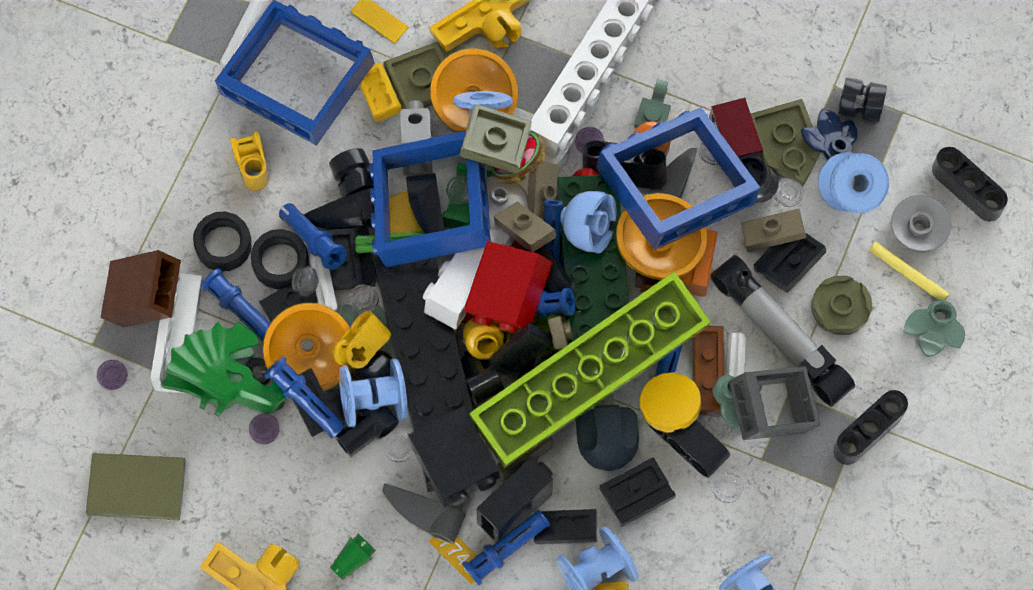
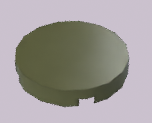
[811,276,872,335]

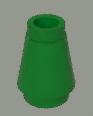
[330,533,376,580]

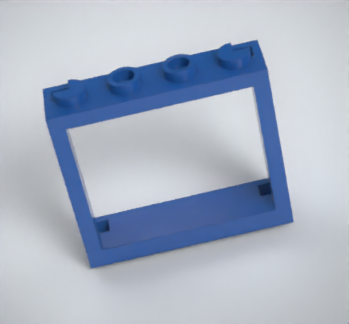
[215,0,375,146]
[596,107,760,250]
[369,131,491,267]

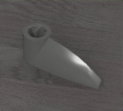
[648,148,697,198]
[382,483,466,544]

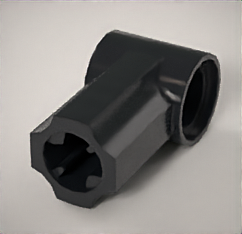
[461,350,504,403]
[335,406,399,457]

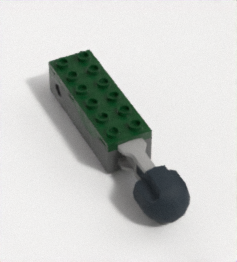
[557,168,639,471]

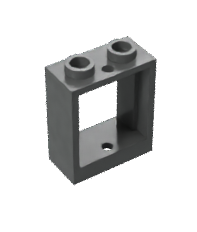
[729,366,820,440]

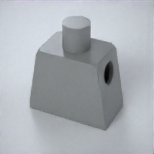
[400,100,433,176]

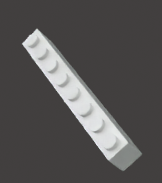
[423,138,575,329]

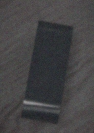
[582,140,667,189]
[932,146,1008,222]
[833,390,908,465]
[646,420,730,478]

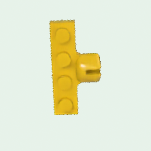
[429,0,530,53]
[200,541,300,590]

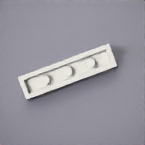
[150,270,203,394]

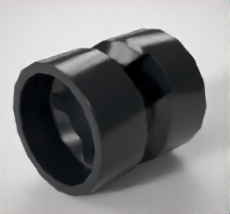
[838,77,887,122]
[329,148,374,197]
[733,155,779,203]

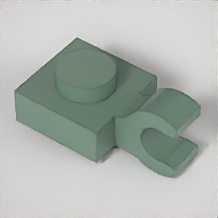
[634,79,671,129]

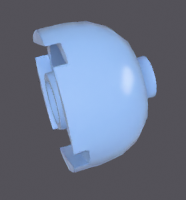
[560,191,617,253]

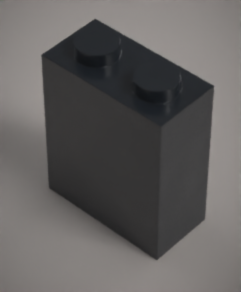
[408,406,499,507]
[477,457,553,543]

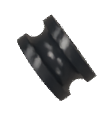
[244,357,271,386]

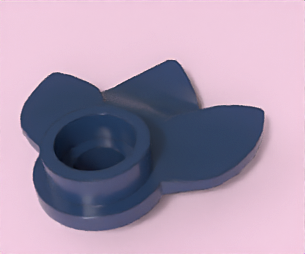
[801,109,858,160]

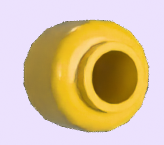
[463,318,505,360]

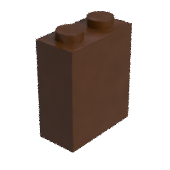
[100,250,181,327]

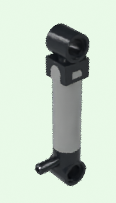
[710,255,855,407]

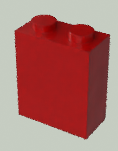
[463,241,553,334]

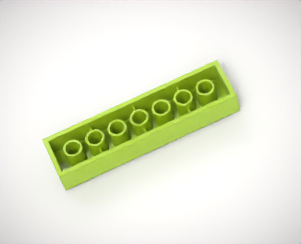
[469,271,711,468]

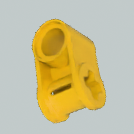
[229,131,269,191]
[332,310,391,369]

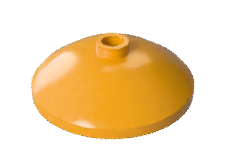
[430,48,518,133]
[616,193,707,280]
[263,303,351,391]

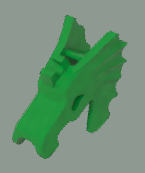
[162,322,287,416]

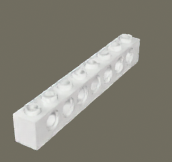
[530,0,660,159]

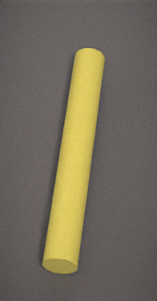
[869,242,950,300]

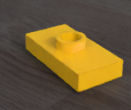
[360,62,402,123]

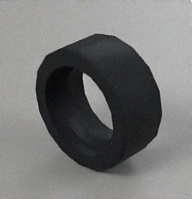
[193,211,252,272]
[251,229,309,290]

